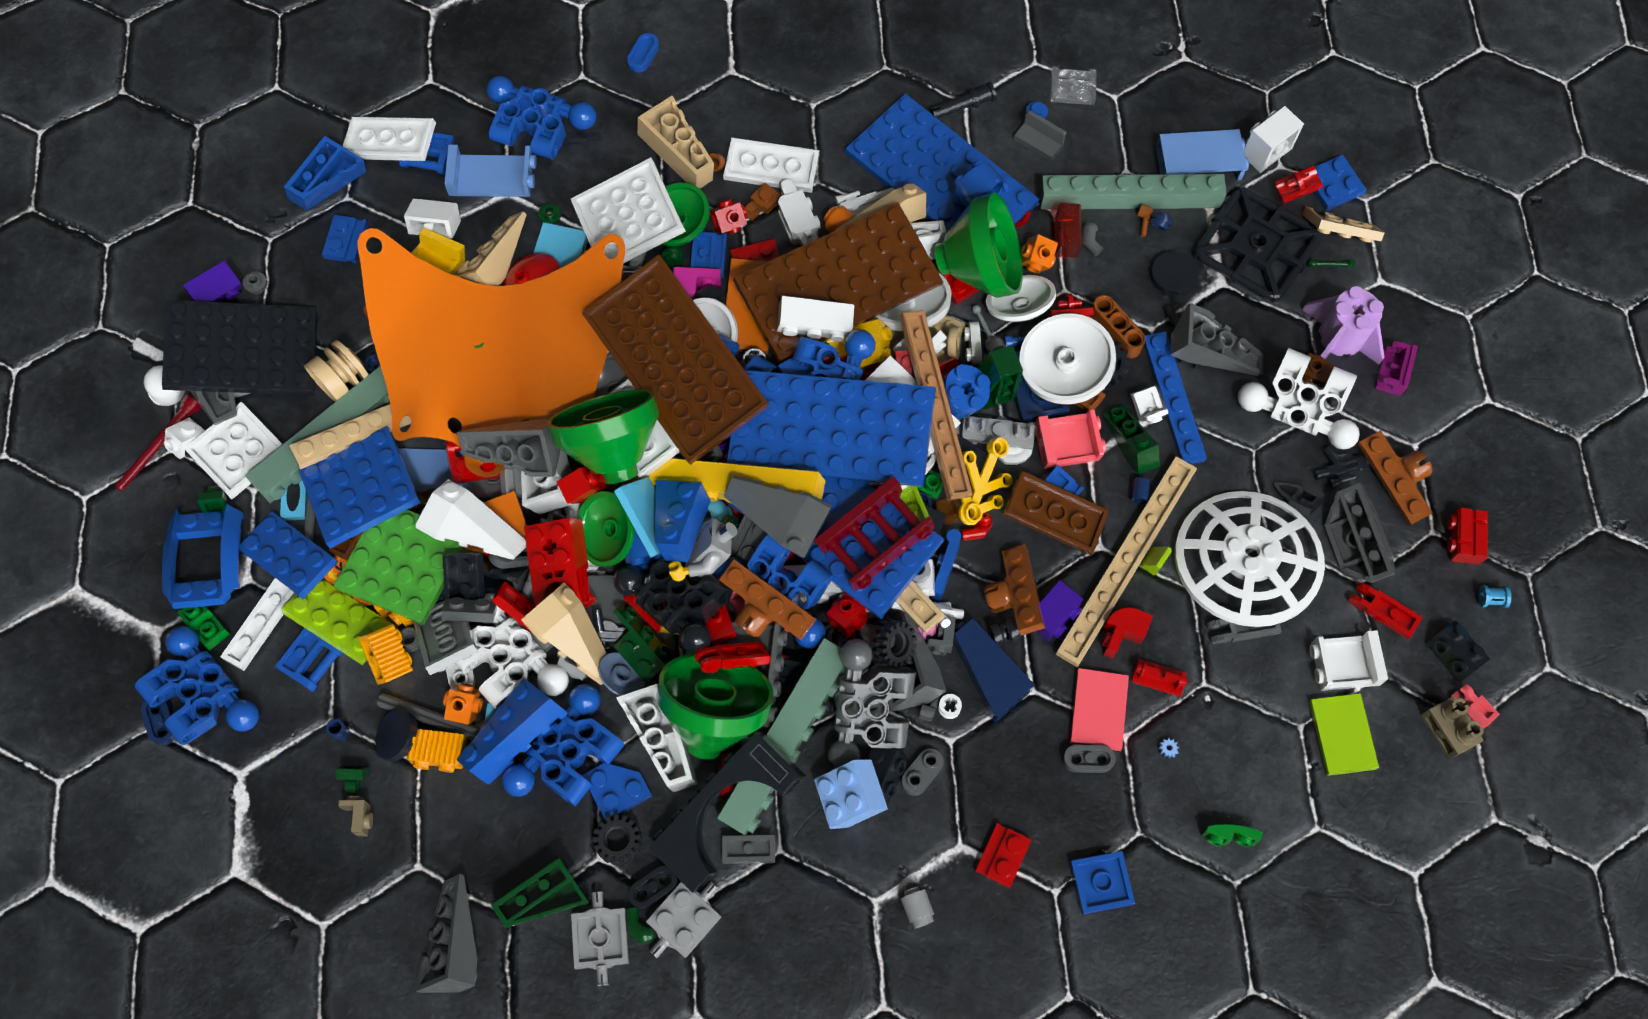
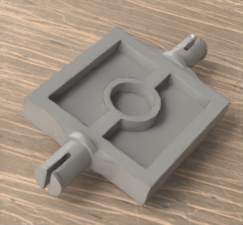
[646,881,721,959]
[571,892,629,986]

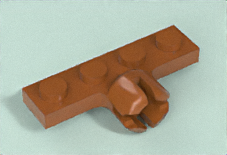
[1357,430,1433,526]
[984,544,1045,636]
[719,560,817,640]

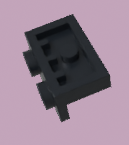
[442,549,485,600]

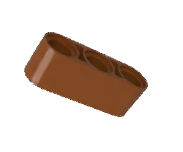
[1091,295,1146,358]

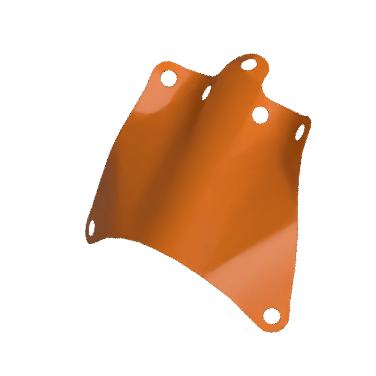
[358,228,625,477]

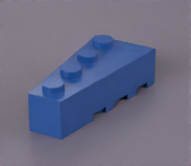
[457,678,568,785]

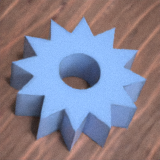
[1159,738,1180,759]

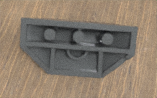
[1325,483,1395,583]

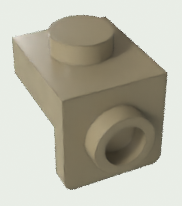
[338,796,373,836]

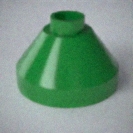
[935,193,1023,298]
[547,389,659,484]
[656,654,773,759]

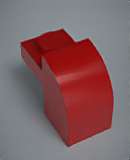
[1102,608,1153,659]

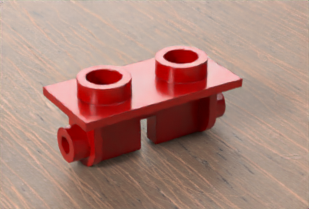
[1132,659,1188,697]

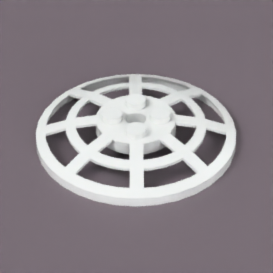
[1175,491,1325,627]

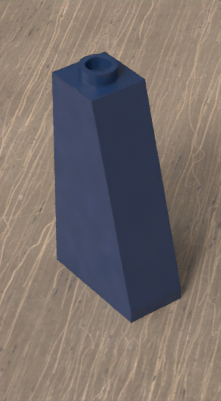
[953,618,1035,723]

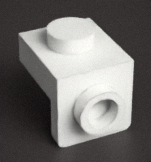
[1131,386,1169,424]
[164,417,205,459]

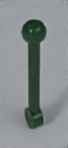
[1307,259,1356,268]

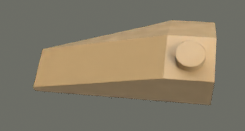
[836,183,926,230]
[454,211,526,286]
[521,583,607,685]

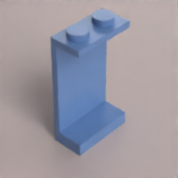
[1155,129,1249,180]
[444,145,537,197]
[398,448,469,492]

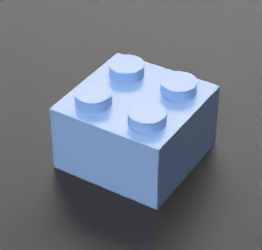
[814,760,888,829]

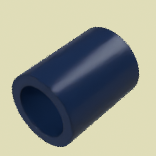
[1131,477,1150,504]
[326,719,350,742]

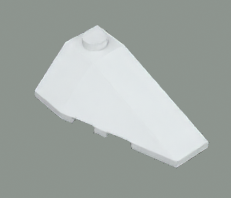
[416,479,526,560]

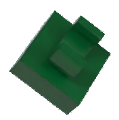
[197,485,230,513]
[336,765,369,792]

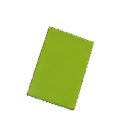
[1309,693,1379,776]

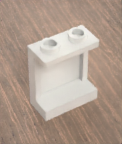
[1310,630,1388,691]

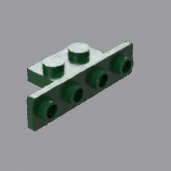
[613,604,675,684]

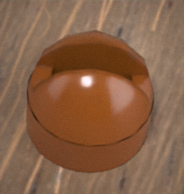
[709,153,725,172]

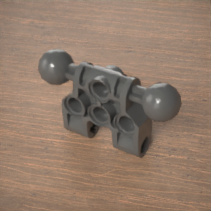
[828,638,916,769]

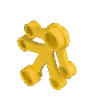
[959,438,1013,525]

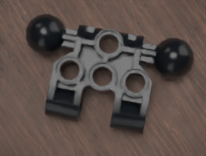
[614,556,733,655]

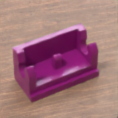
[1375,341,1418,396]

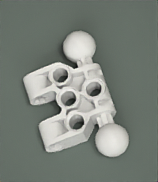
[1237,348,1360,450]
[455,593,569,710]

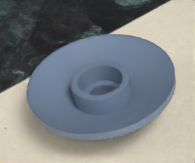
[598,653,645,696]

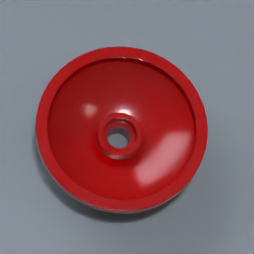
[501,253,561,286]

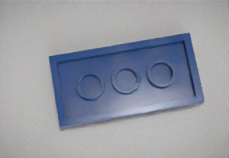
[239,512,338,599]

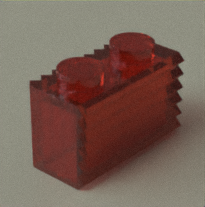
[1055,203,1082,258]

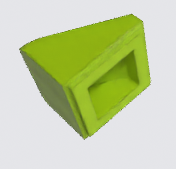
[1140,547,1172,575]

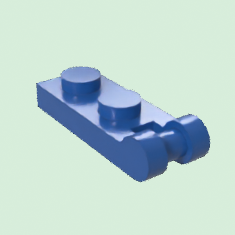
[931,529,961,602]

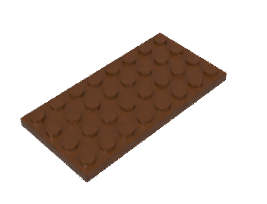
[733,202,943,363]
[582,255,770,465]

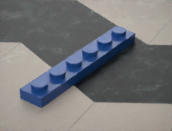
[1144,332,1207,464]

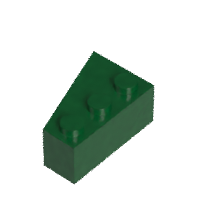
[973,345,1023,414]
[491,858,590,928]

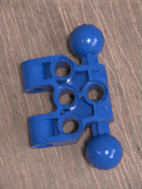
[486,75,597,160]
[792,329,876,380]
[715,534,833,649]
[135,626,260,745]
[502,684,625,807]

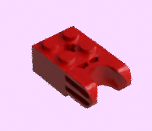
[524,518,590,607]

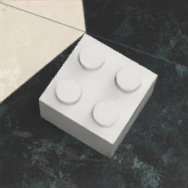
[1244,106,1304,173]

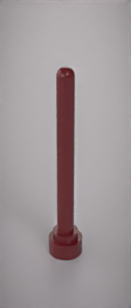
[115,394,202,491]

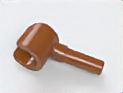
[1137,204,1153,237]

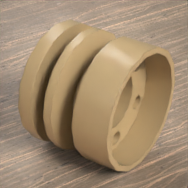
[304,340,368,402]

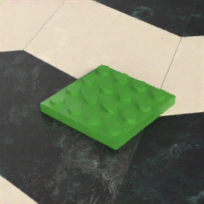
[333,510,465,626]

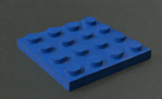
[299,426,421,548]

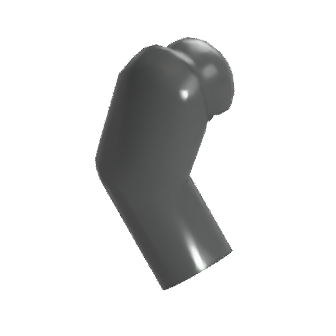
[1081,223,1103,256]

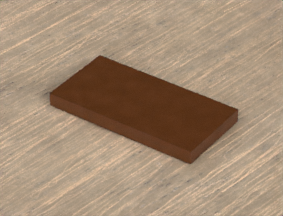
[1002,470,1109,555]

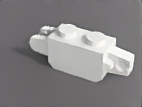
[778,179,821,246]

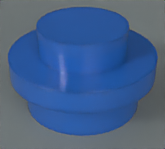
[1026,101,1048,119]

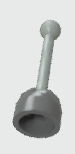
[972,305,1006,353]

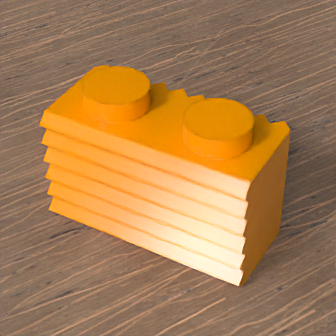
[358,624,412,685]
[407,729,468,773]

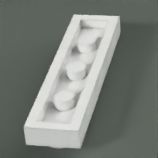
[220,579,295,671]

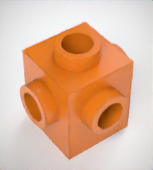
[1021,234,1058,273]
[443,683,483,725]

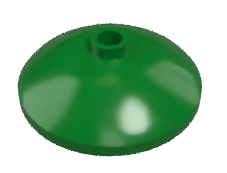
[662,183,710,246]
[576,491,635,567]

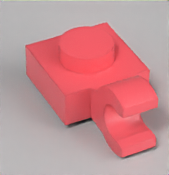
[1451,684,1500,729]

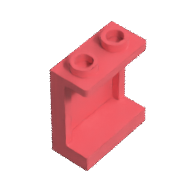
[1034,409,1106,469]

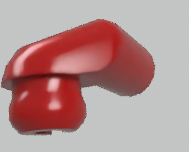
[961,512,993,541]

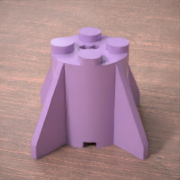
[1303,286,1385,364]

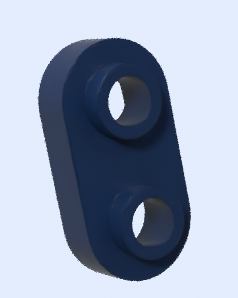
[141,700,175,746]

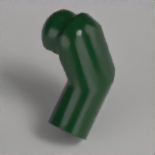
[625,908,654,944]

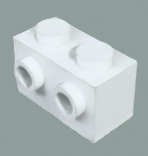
[404,199,461,239]

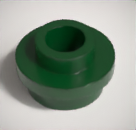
[538,203,561,225]
[661,246,684,267]

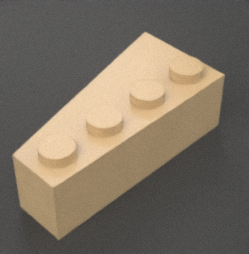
[638,96,714,188]

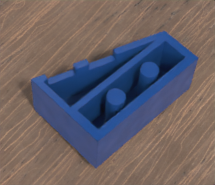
[284,136,366,211]
[655,480,711,562]

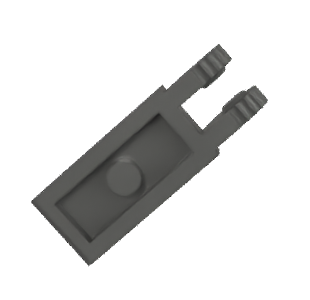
[1207,608,1282,644]

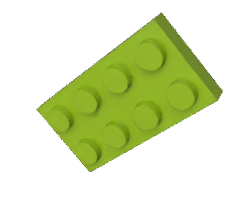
[282,579,395,665]

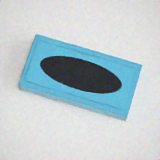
[280,481,308,521]

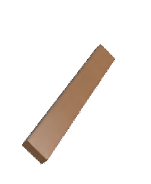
[899,310,973,501]

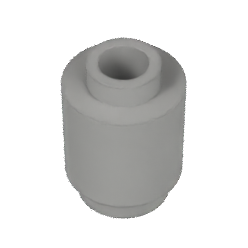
[901,886,934,929]

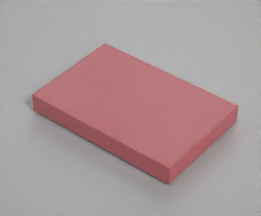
[1070,668,1129,751]

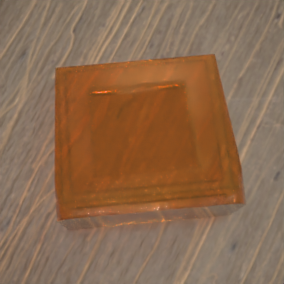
[936,498,962,525]

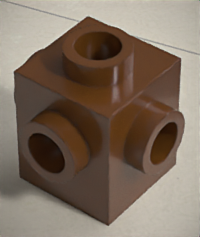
[1302,353,1335,392]

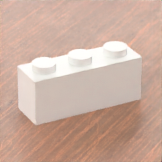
[777,296,854,342]

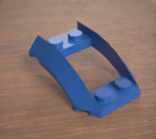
[162,504,244,609]

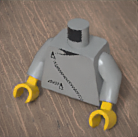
[669,518,738,581]

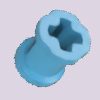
[1478,585,1511,608]

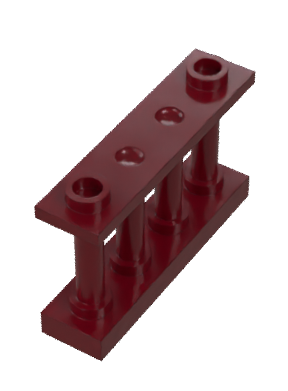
[814,476,935,592]

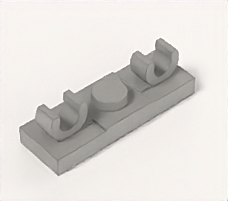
[961,416,1035,450]

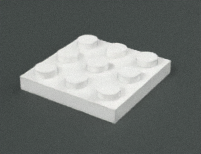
[184,402,283,499]

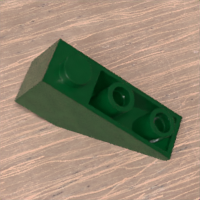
[1102,405,1160,475]

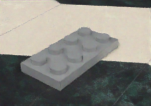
[414,600,478,675]

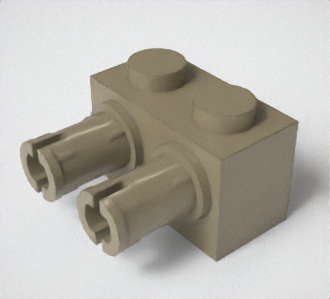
[1421,696,1484,760]

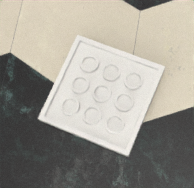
[571,158,686,263]

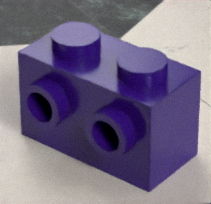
[183,261,242,303]
[1036,580,1083,642]

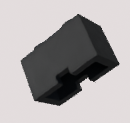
[483,556,528,594]

